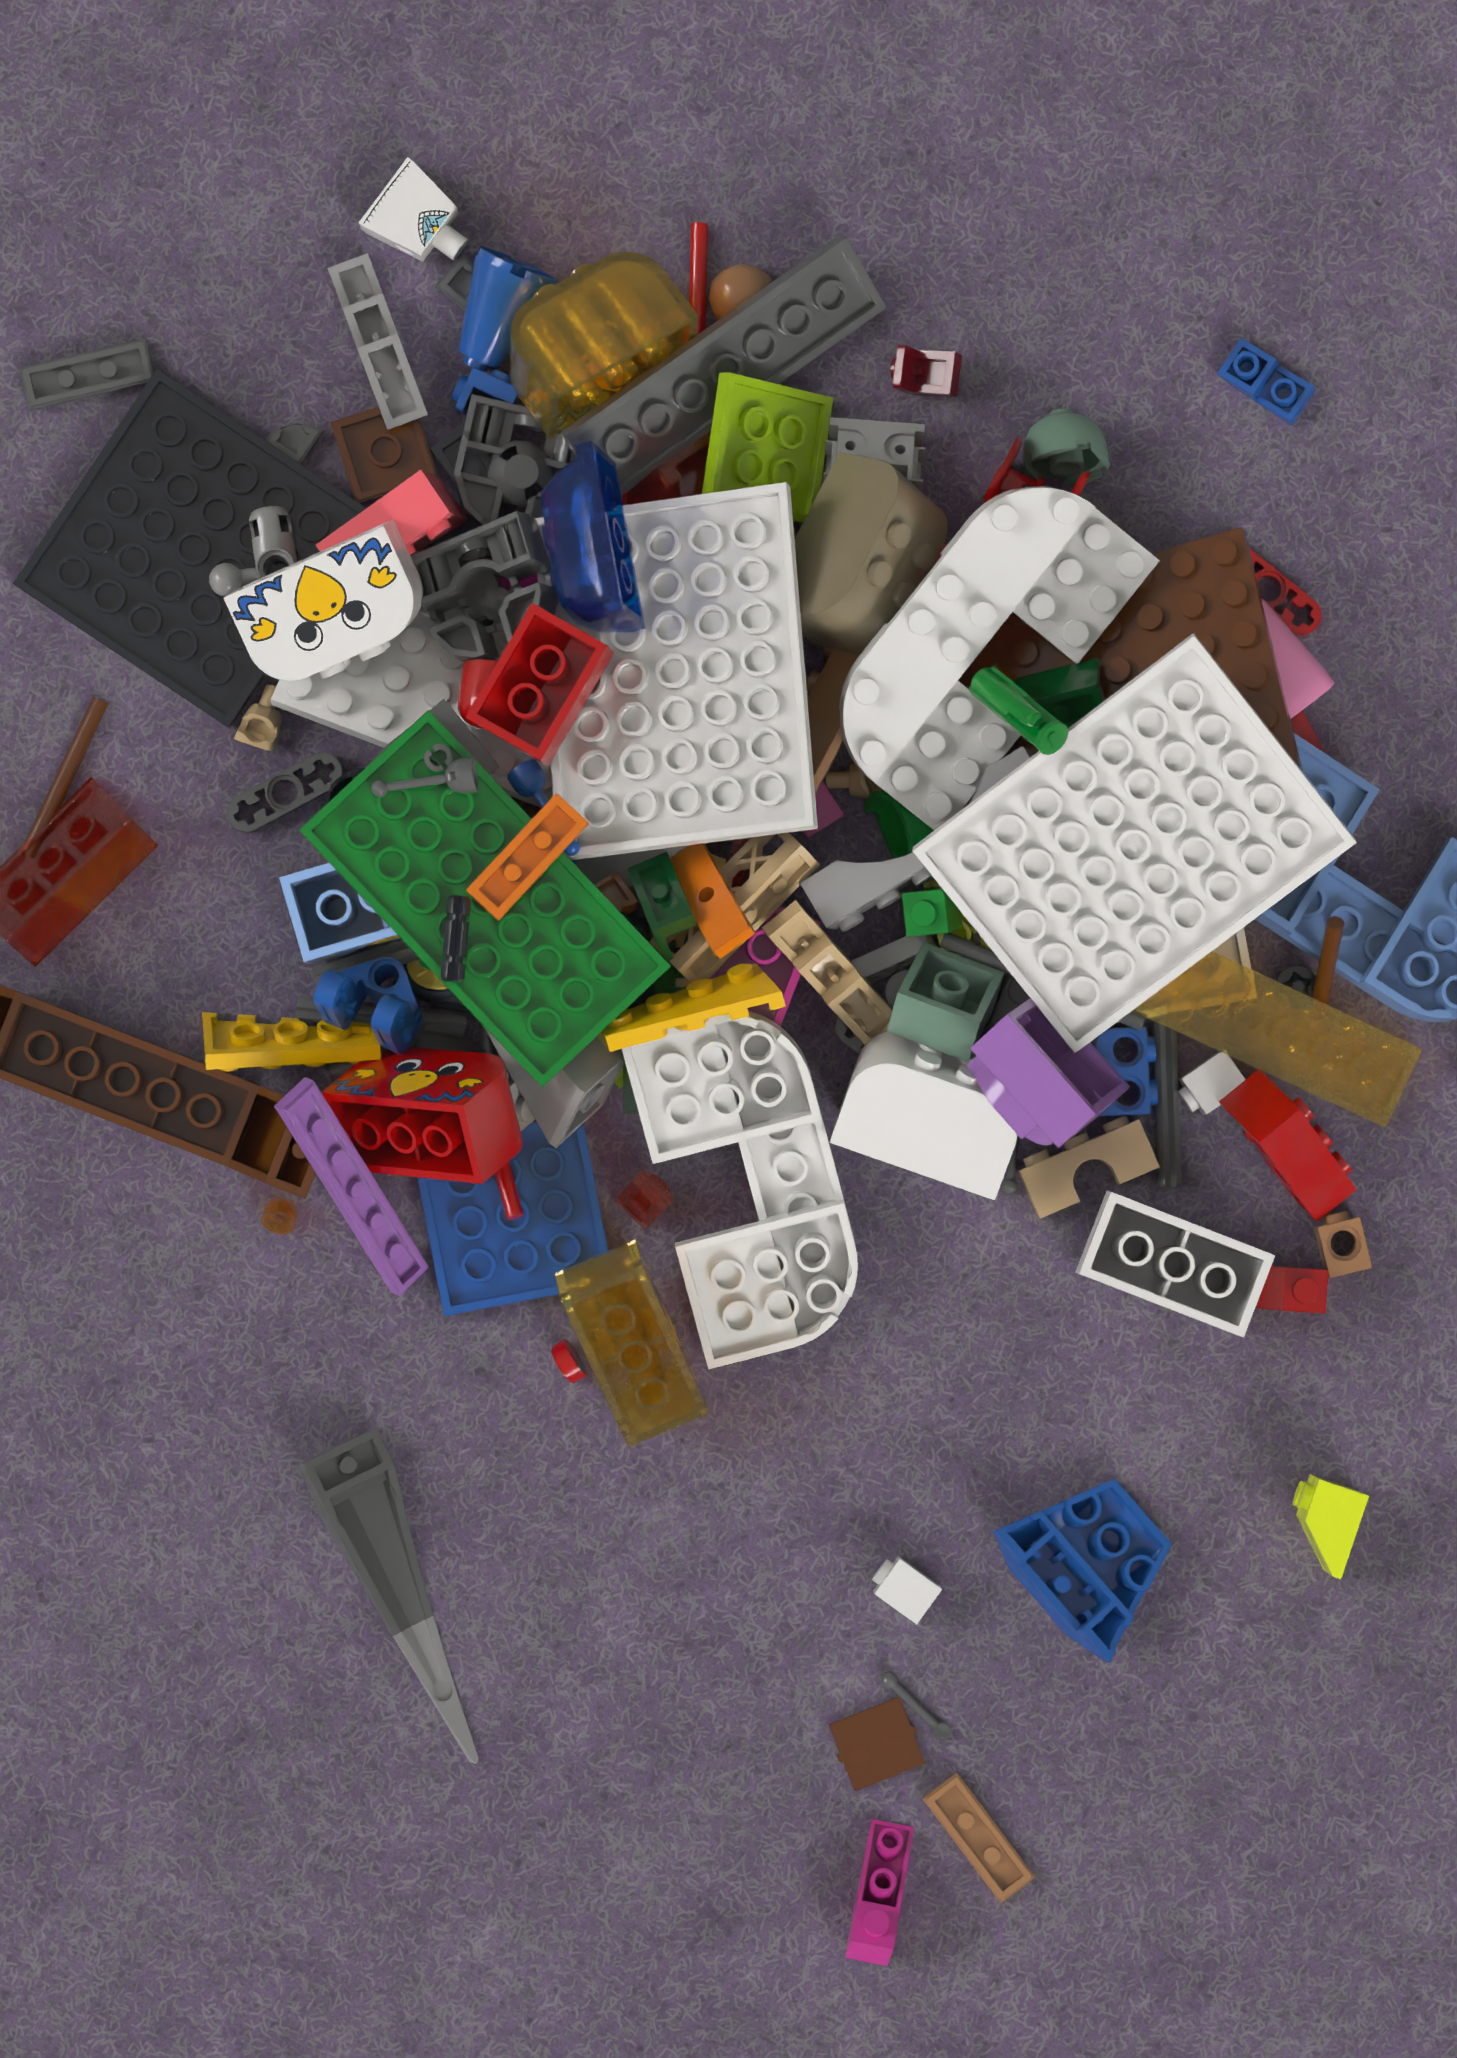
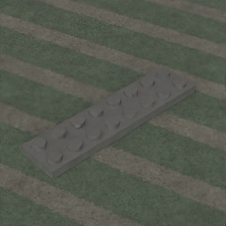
[561,234,887,505]

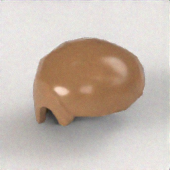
[707,264,773,320]

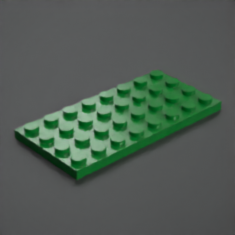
[299,710,671,1088]

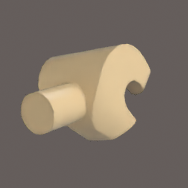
[234,685,282,751]
[826,763,883,799]

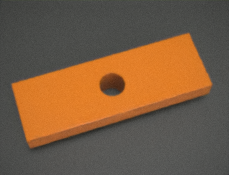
[671,843,756,958]

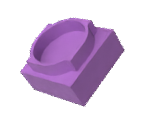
[966,998,1130,1148]

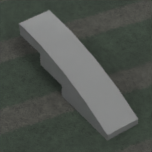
[327,253,428,430]

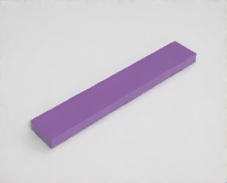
[274,1077,429,1296]

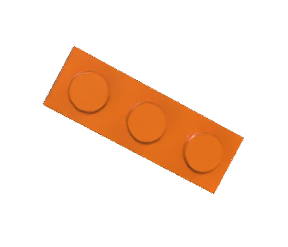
[466,793,589,921]

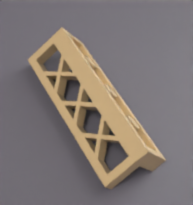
[650,833,820,982]

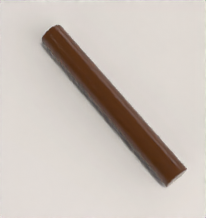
[1309,916,1344,1020]

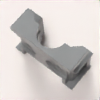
[823,417,925,491]

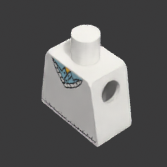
[359,157,468,262]

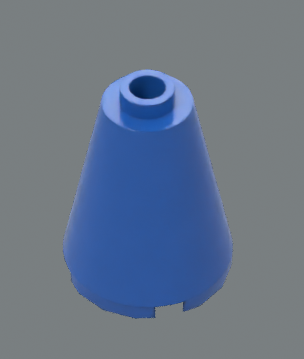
[458,246,557,372]

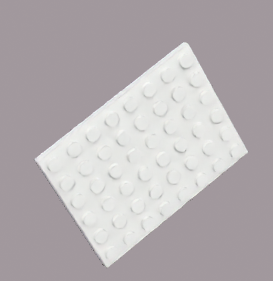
[534,482,818,860]
[912,633,1357,1053]

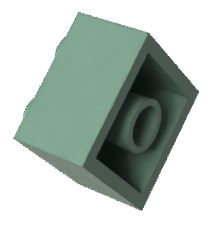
[887,942,1005,1062]

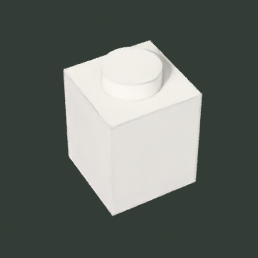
[1178,1049,1246,1115]
[872,1556,942,1625]

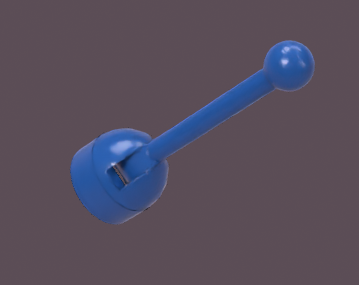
[507,759,580,855]

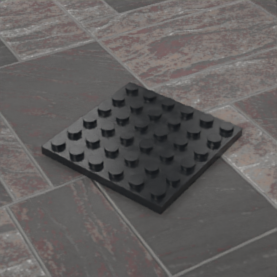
[13,369,366,729]

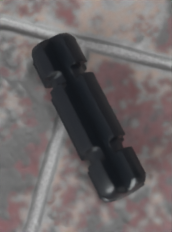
[441,895,471,983]

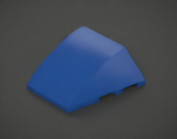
[993,1479,1172,1663]

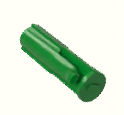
[968,666,1068,755]

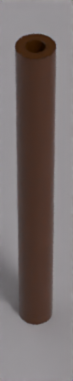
[20,697,108,860]

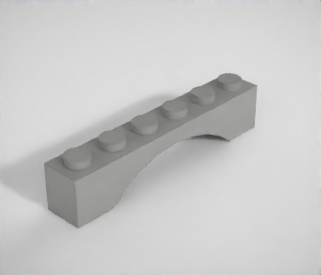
[800,746,1033,932]

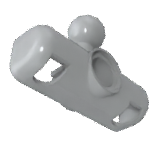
[209,506,298,596]

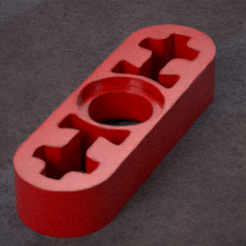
[1249,548,1322,637]

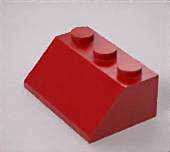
[466,603,614,767]

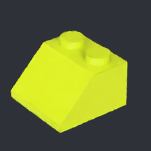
[1292,1474,1369,1579]

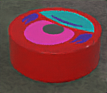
[551,1339,588,1383]

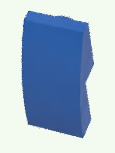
[1217,338,1316,426]

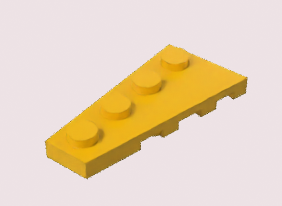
[598,963,786,1052]

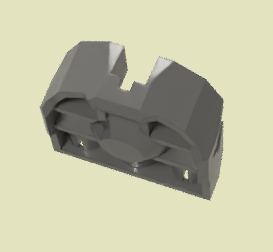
[453,394,587,527]
[411,511,560,662]

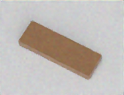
[922,1772,1035,1903]

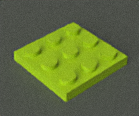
[702,372,833,525]

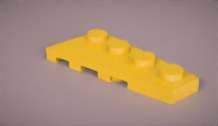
[202,1012,381,1072]

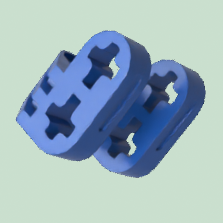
[314,956,424,1055]

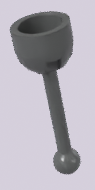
[371,757,479,797]

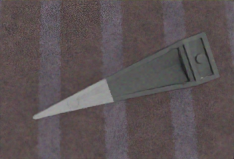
[298,1427,479,1764]

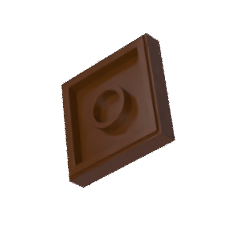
[330,407,438,504]

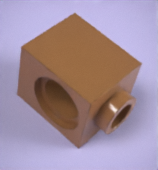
[1314,1210,1372,1278]

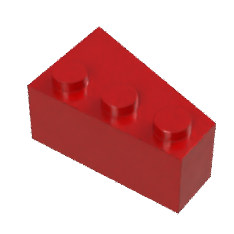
[1219,1069,1357,1223]

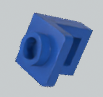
[452,368,522,416]

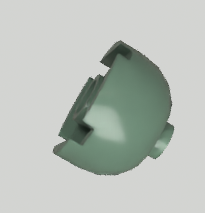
[1022,408,1110,487]

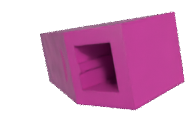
[845,1819,914,1966]

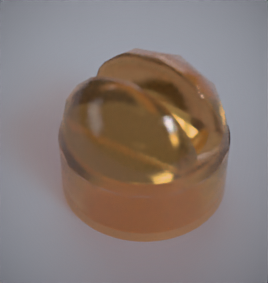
[261,1196,298,1235]

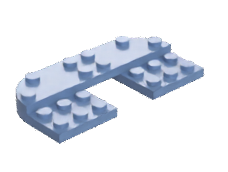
[1255,733,1457,1022]

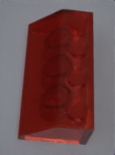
[0,777,159,967]

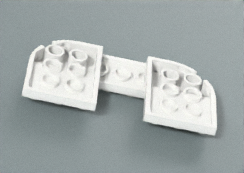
[839,486,1160,831]
[622,1011,858,1370]

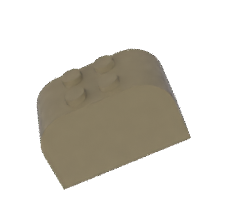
[795,452,948,655]

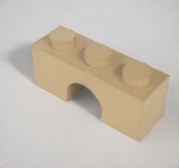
[1018,1115,1160,1219]

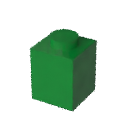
[902,886,963,937]

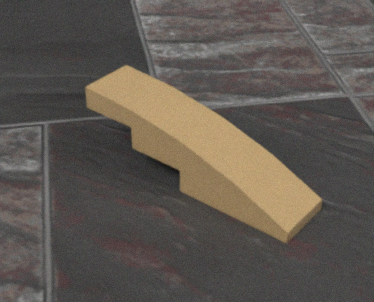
[762,900,893,1046]

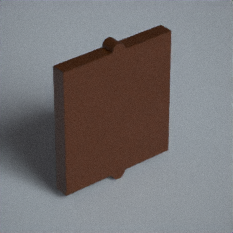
[829,1697,925,1791]

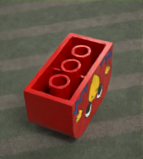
[321,1047,523,1184]

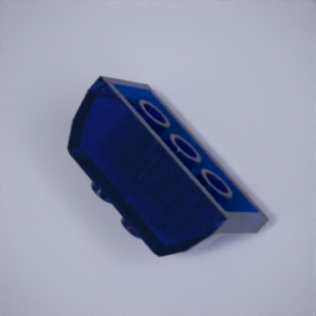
[541,441,646,633]

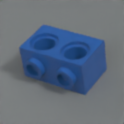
[1095,1027,1158,1116]

